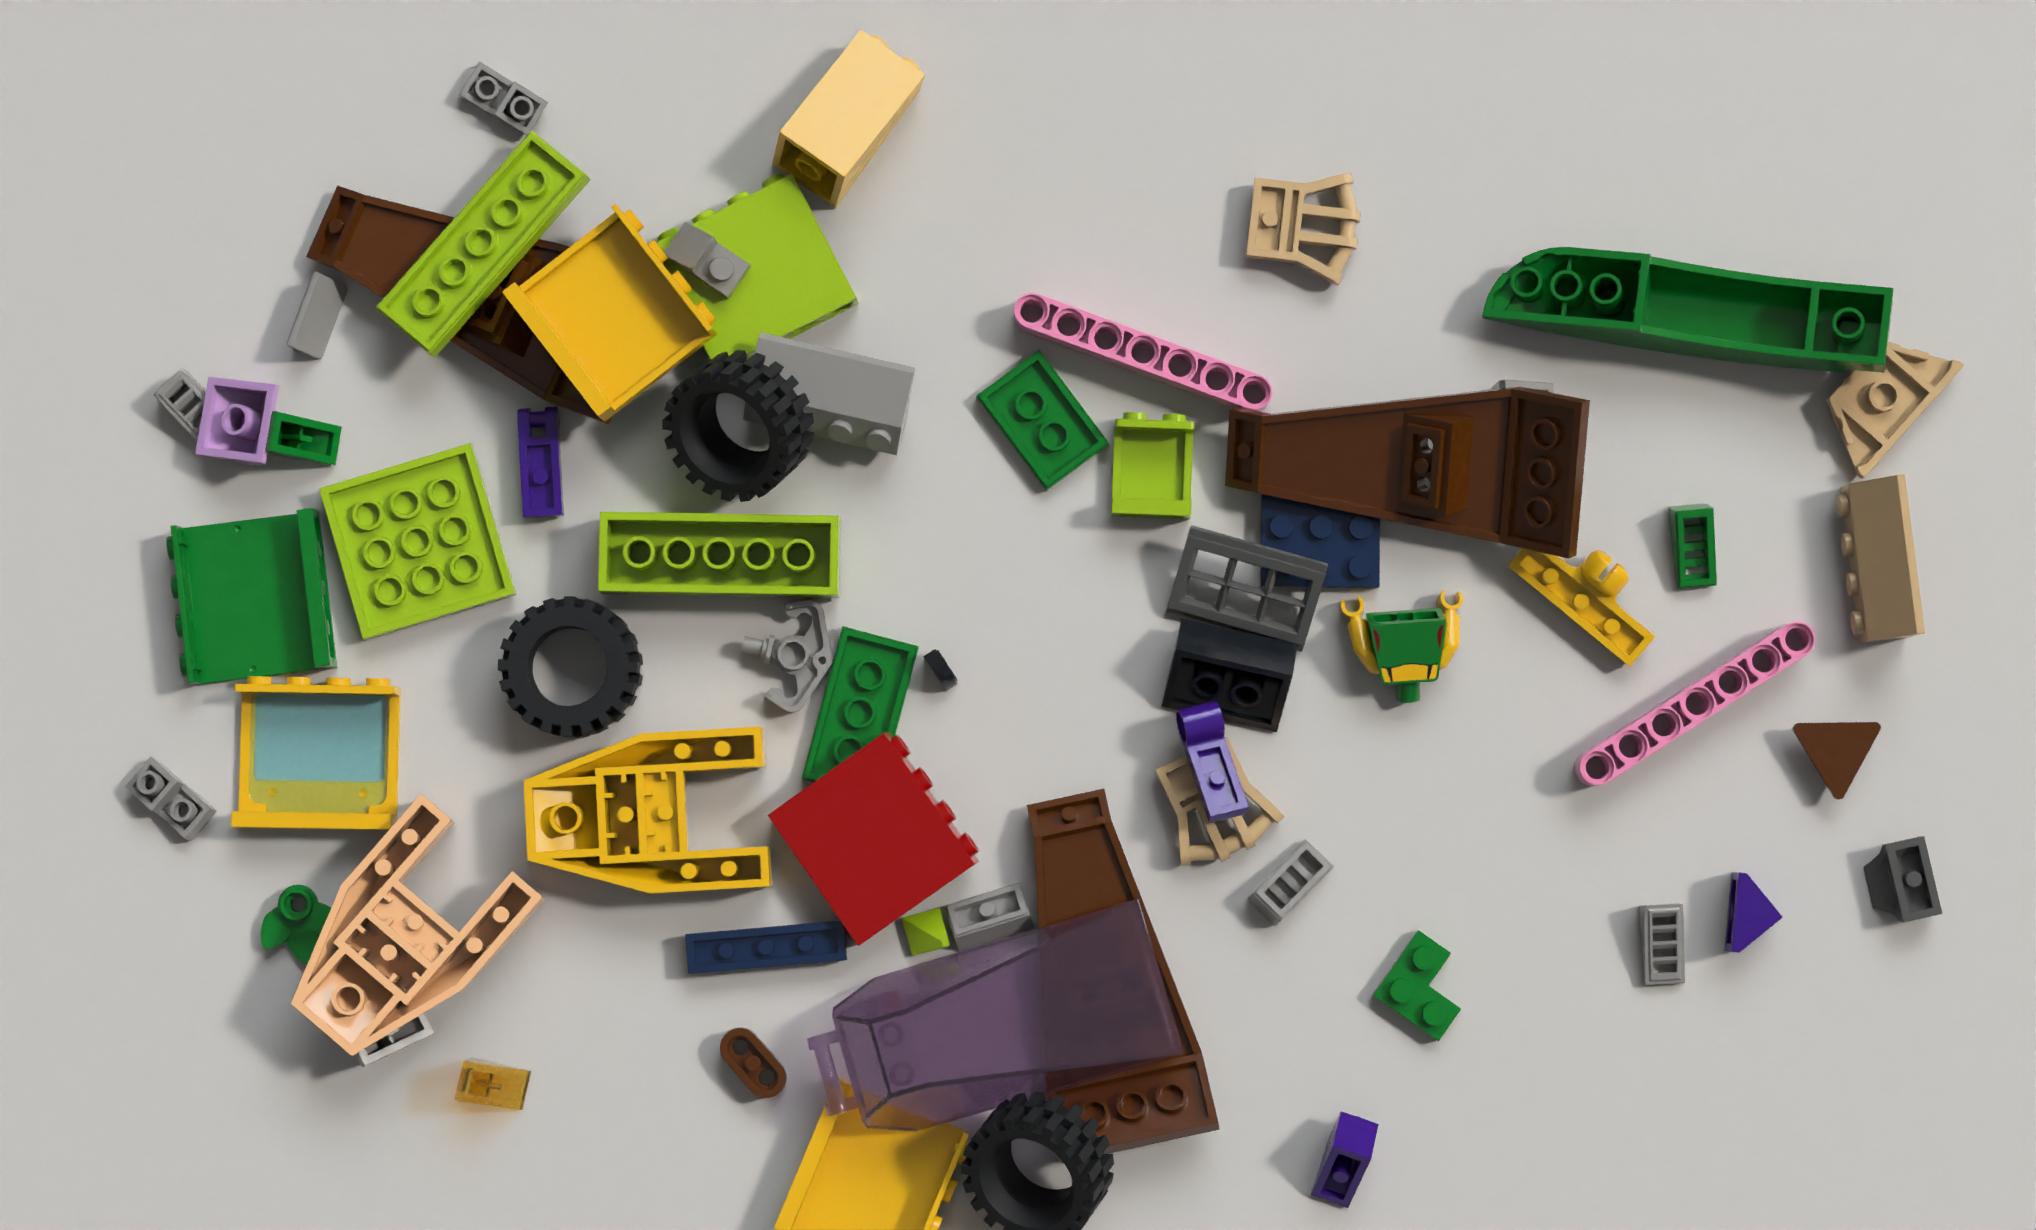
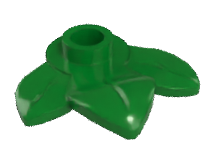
[261,884,331,964]

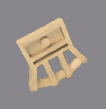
[1245,173,1361,286]
[1155,736,1284,866]

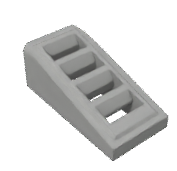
[153,368,206,440]
[1247,839,1334,926]
[1639,903,1685,985]

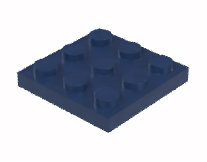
[1260,494,1380,588]

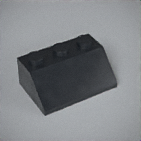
[1161,618,1298,732]

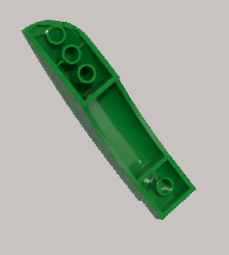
[1482,247,1894,373]

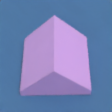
[195,377,279,466]

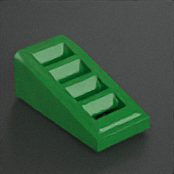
[1668,504,1717,589]

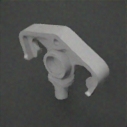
[741,600,832,713]

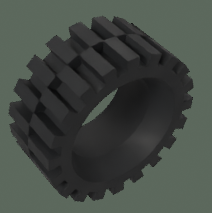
[662,350,814,502]
[498,596,643,738]
[961,1091,1114,1230]

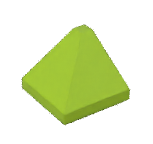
[902,907,950,956]

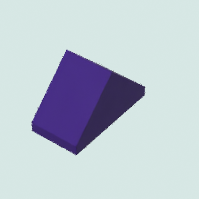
[1724,872,1783,953]

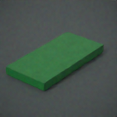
[801,626,919,782]

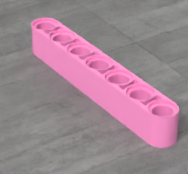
[1014,293,1272,411]
[1574,622,1815,786]

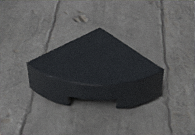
[924,649,958,691]

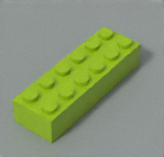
[598,512,841,598]

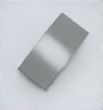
[459,62,548,136]
[125,756,216,841]

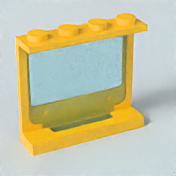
[231,676,401,830]

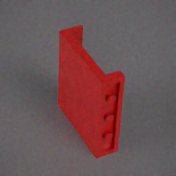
[767,732,979,946]

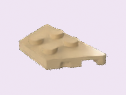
[1826,342,1964,479]

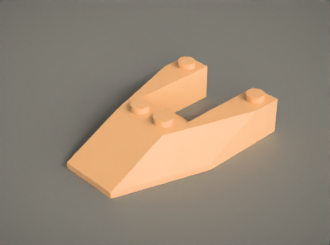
[291,794,545,1056]

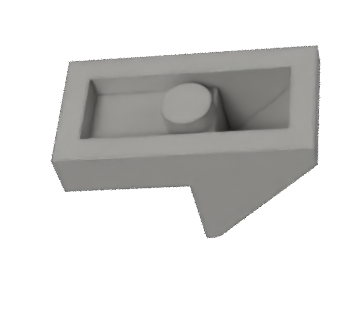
[664,222,751,299]

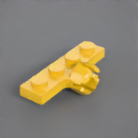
[1507,548,1656,667]

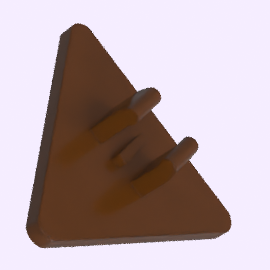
[1792,722,1881,800]

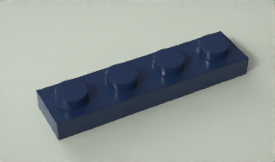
[685,921,848,974]

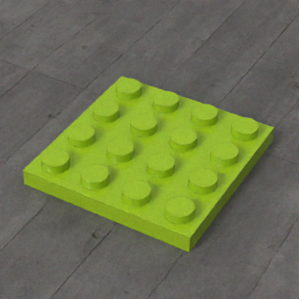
[319,443,517,640]

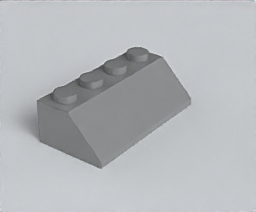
[743,332,915,455]

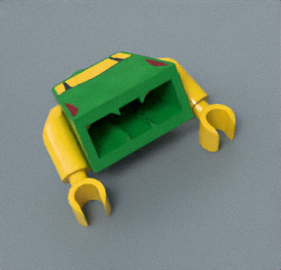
[1341,590,1464,703]

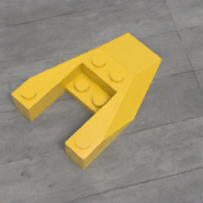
[523,726,773,893]

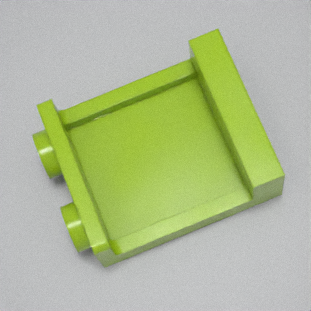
[1111,412,1195,520]

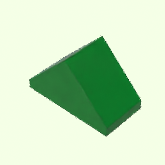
[265,411,342,465]

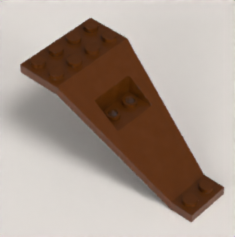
[306,185,612,425]
[1225,386,1590,559]
[1027,789,1220,1163]

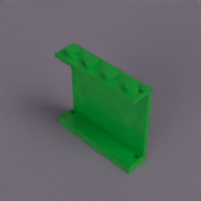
[166,508,337,685]

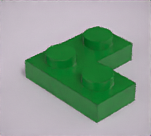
[1372,930,1461,1041]

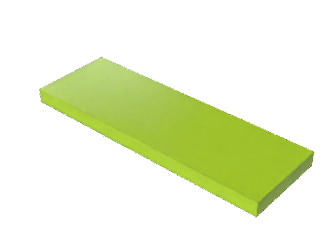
[376,130,591,358]

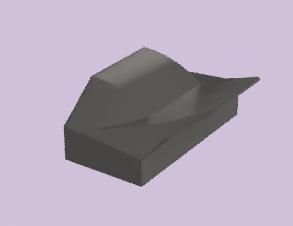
[1864,836,1943,922]

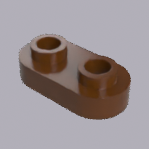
[720,1027,787,1098]

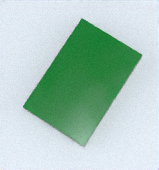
[976,350,1109,491]

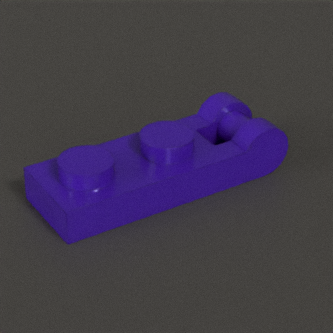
[517,406,564,518]

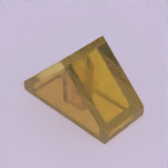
[455,1057,531,1110]

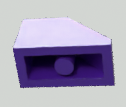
[1311,1111,1379,1208]

